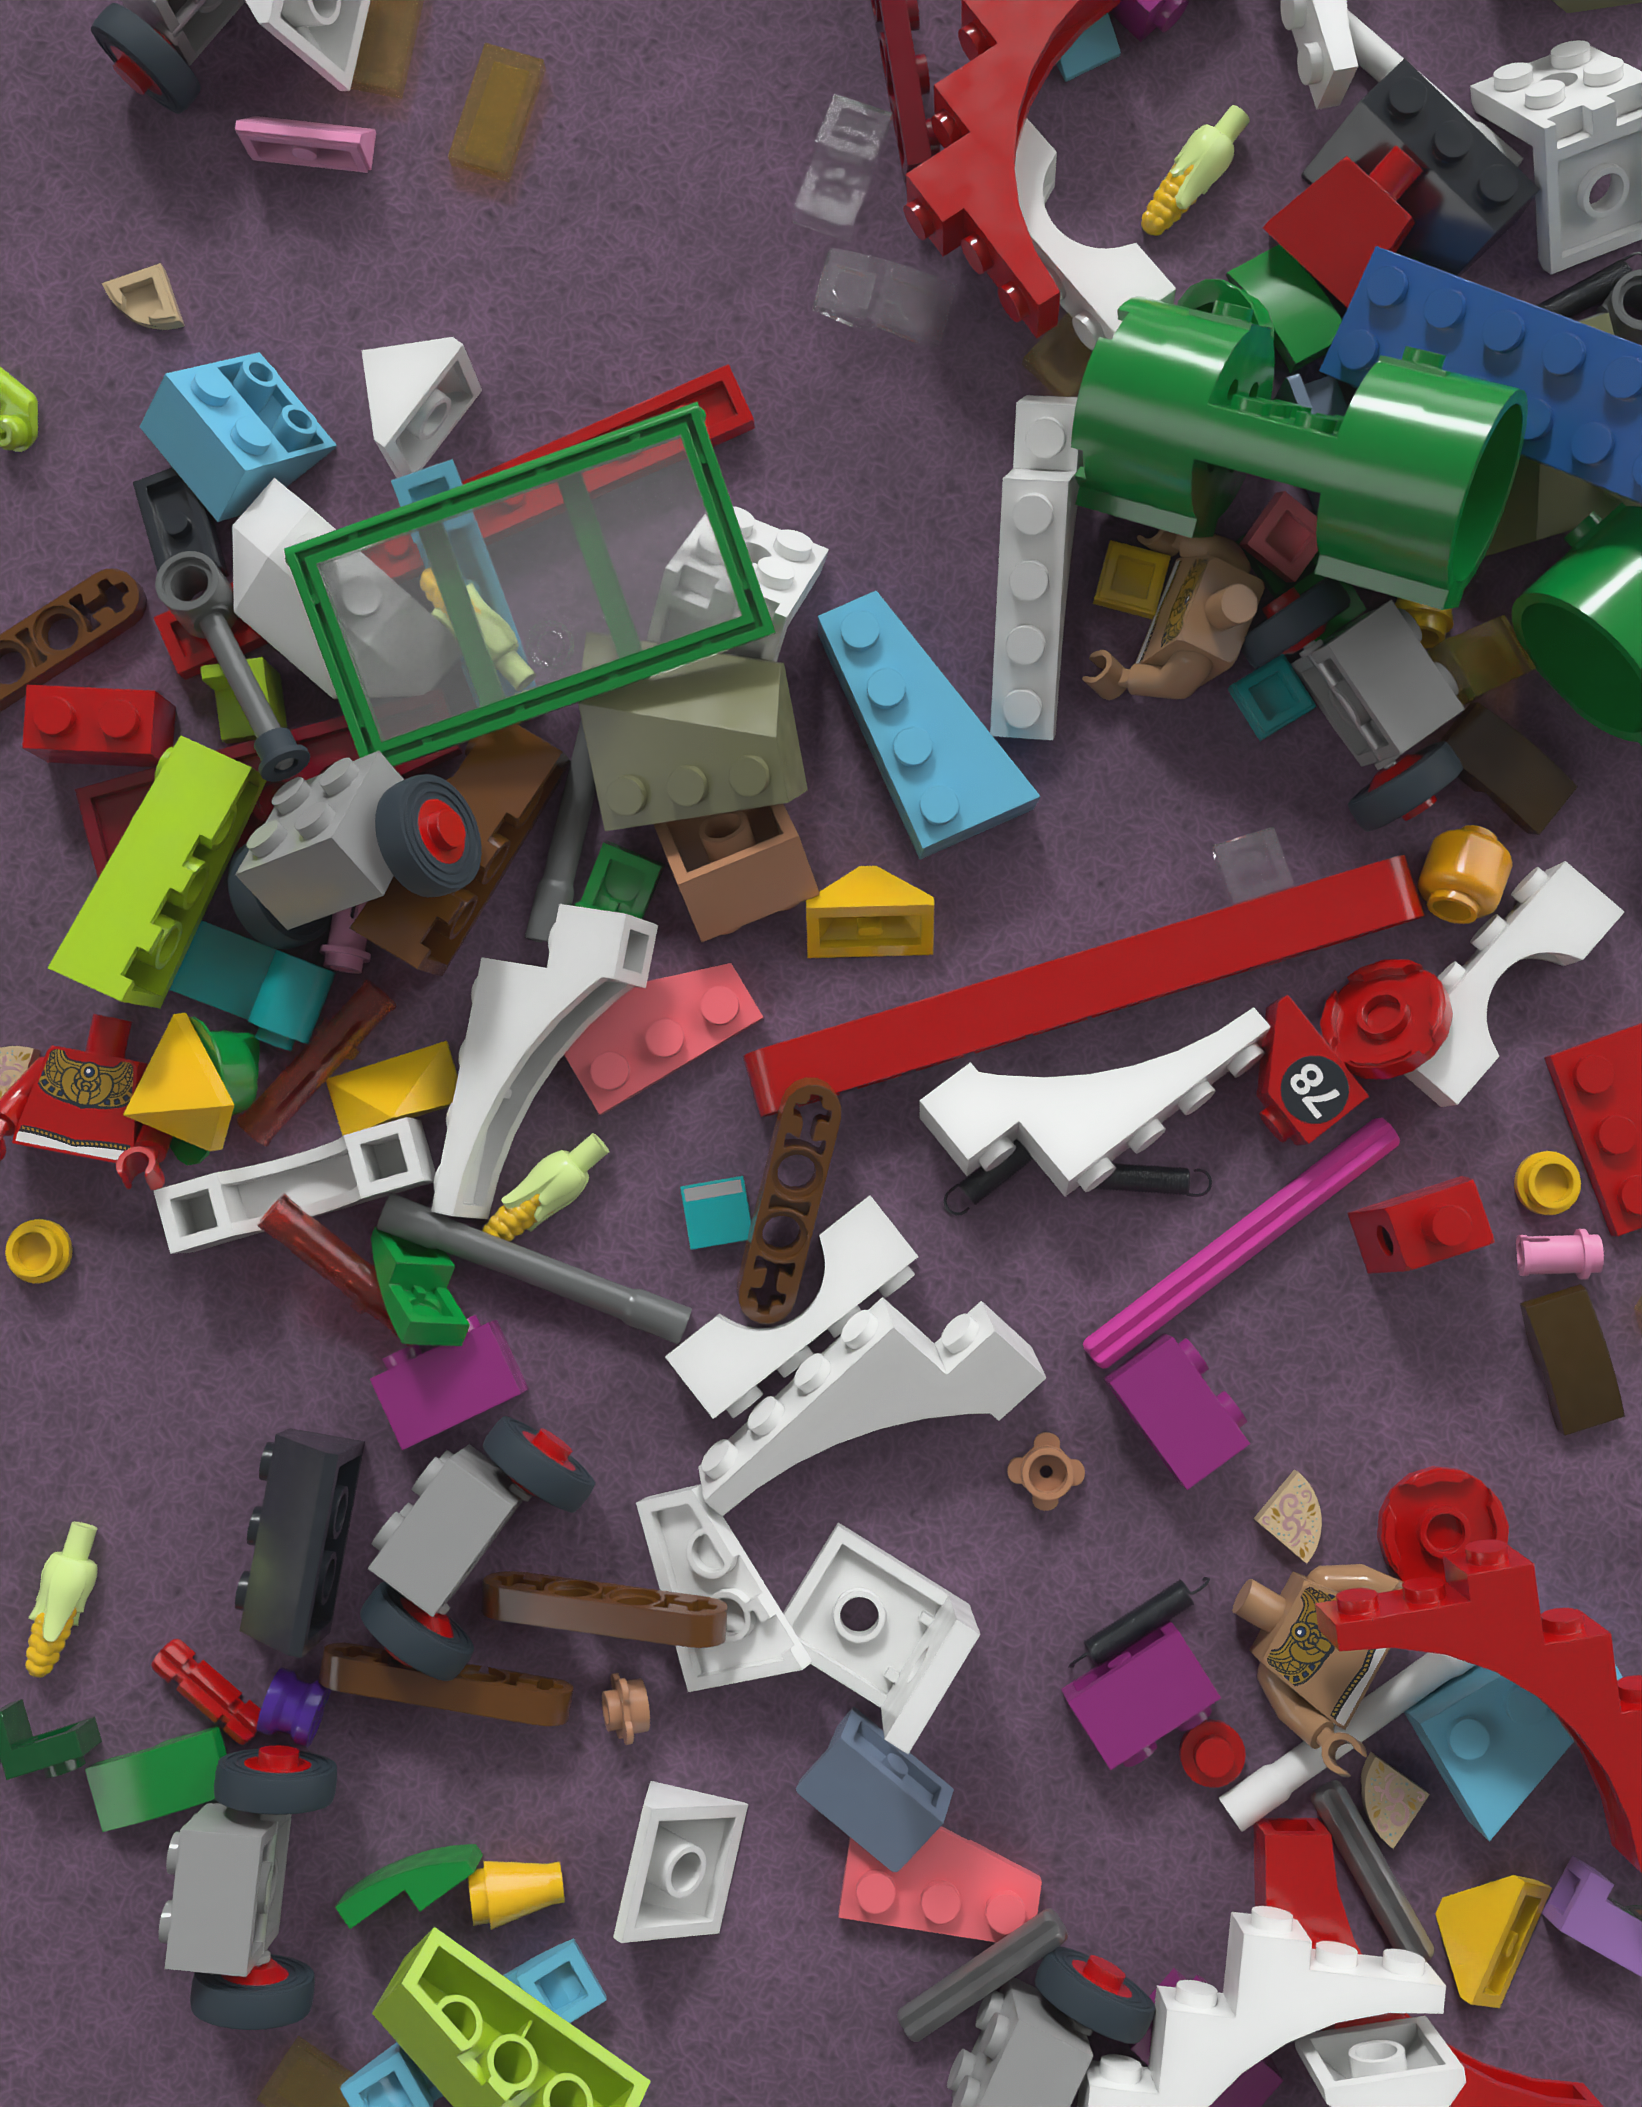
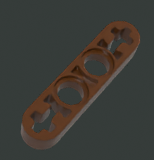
[0,569,147,712]
[737,1078,842,1324]
[481,1571,728,1648]
[318,1642,574,1726]

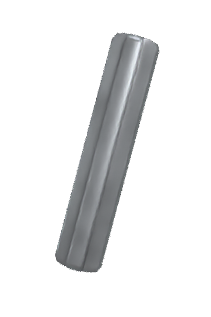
[1311,1780,1434,1962]
[897,1908,1068,2042]

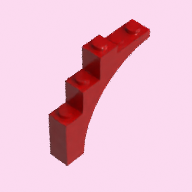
[903,0,1121,338]
[1315,1540,1642,1873]
[1254,1818,1604,2107]

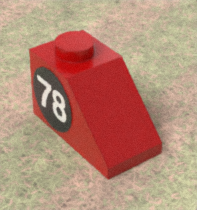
[1257,995,1369,1146]

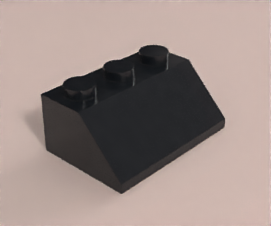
[1301,58,1540,277]
[235,1428,365,1658]

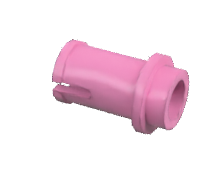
[319,901,371,974]
[1516,1229,1604,1279]

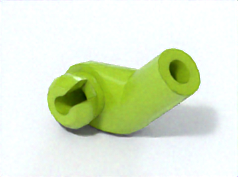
[0,366,38,452]

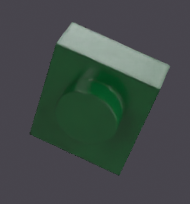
[0,1699,102,1780]

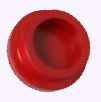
[1179,1719,1246,1788]

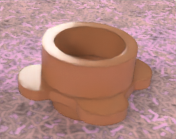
[1007,1432,1085,1511]
[602,1673,650,1745]

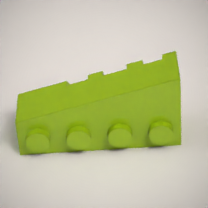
[48,736,266,1008]
[372,1927,651,2107]

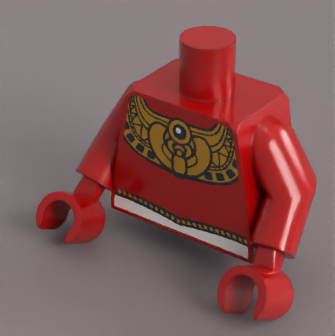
[0,1014,174,1190]

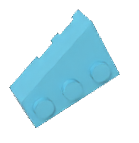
[1404,1664,1623,1842]

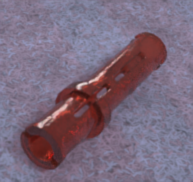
[236,979,397,1147]
[257,1193,412,1346]

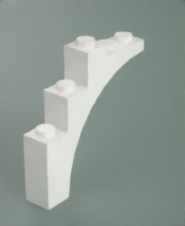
[1077,1906,1446,2107]

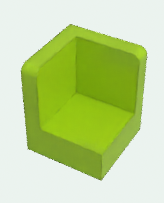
[200,657,287,744]

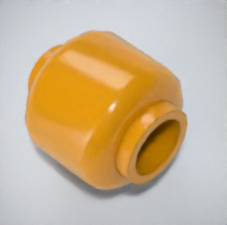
[1417,825,1512,924]

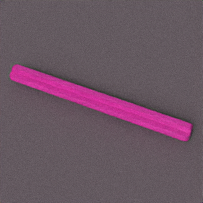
[1083,1117,1400,1369]

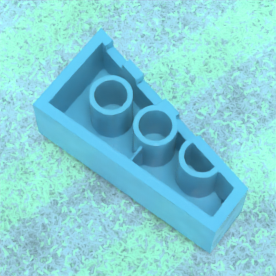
[818,591,1041,859]

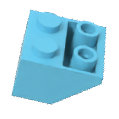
[140,352,337,522]

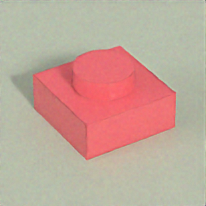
[1239,491,1318,583]

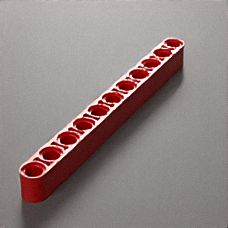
[742,855,1425,1117]

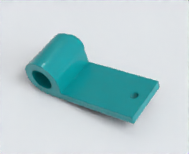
[169,920,336,1051]

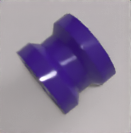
[257,1667,331,1748]

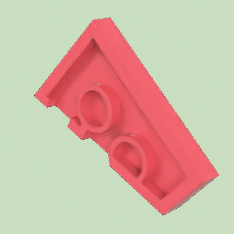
[564,963,764,1115]
[838,1826,1042,1942]

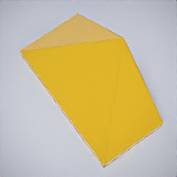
[806,866,934,958]
[123,1013,235,1151]
[325,1041,458,1136]
[1435,1875,1552,2008]

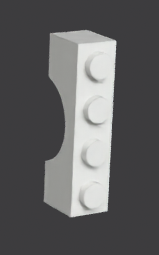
[1015,119,1176,350]
[1404,861,1624,1107]
[154,1117,436,1254]
[665,1195,918,1419]

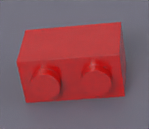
[22,685,176,767]

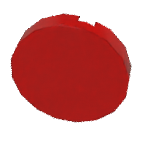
[1320,959,1453,1079]
[1377,1466,1509,1582]

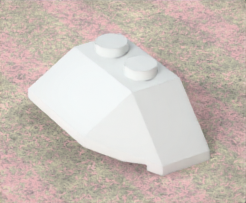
[232,478,464,699]

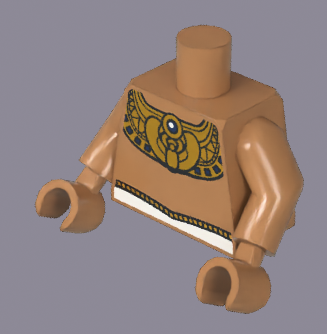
[1082,529,1265,700]
[1232,1564,1403,1777]

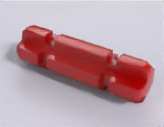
[151,1639,261,1745]

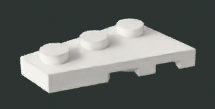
[636,1484,813,1692]

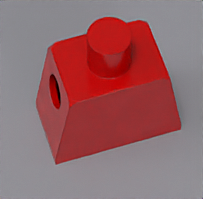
[1263,145,1423,308]
[1347,1176,1495,1274]

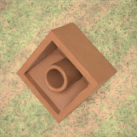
[653,804,820,942]

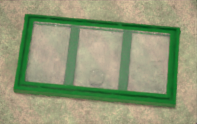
[284,402,776,767]

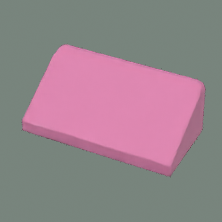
[235,116,376,173]

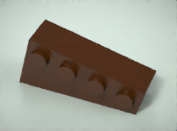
[349,724,571,976]

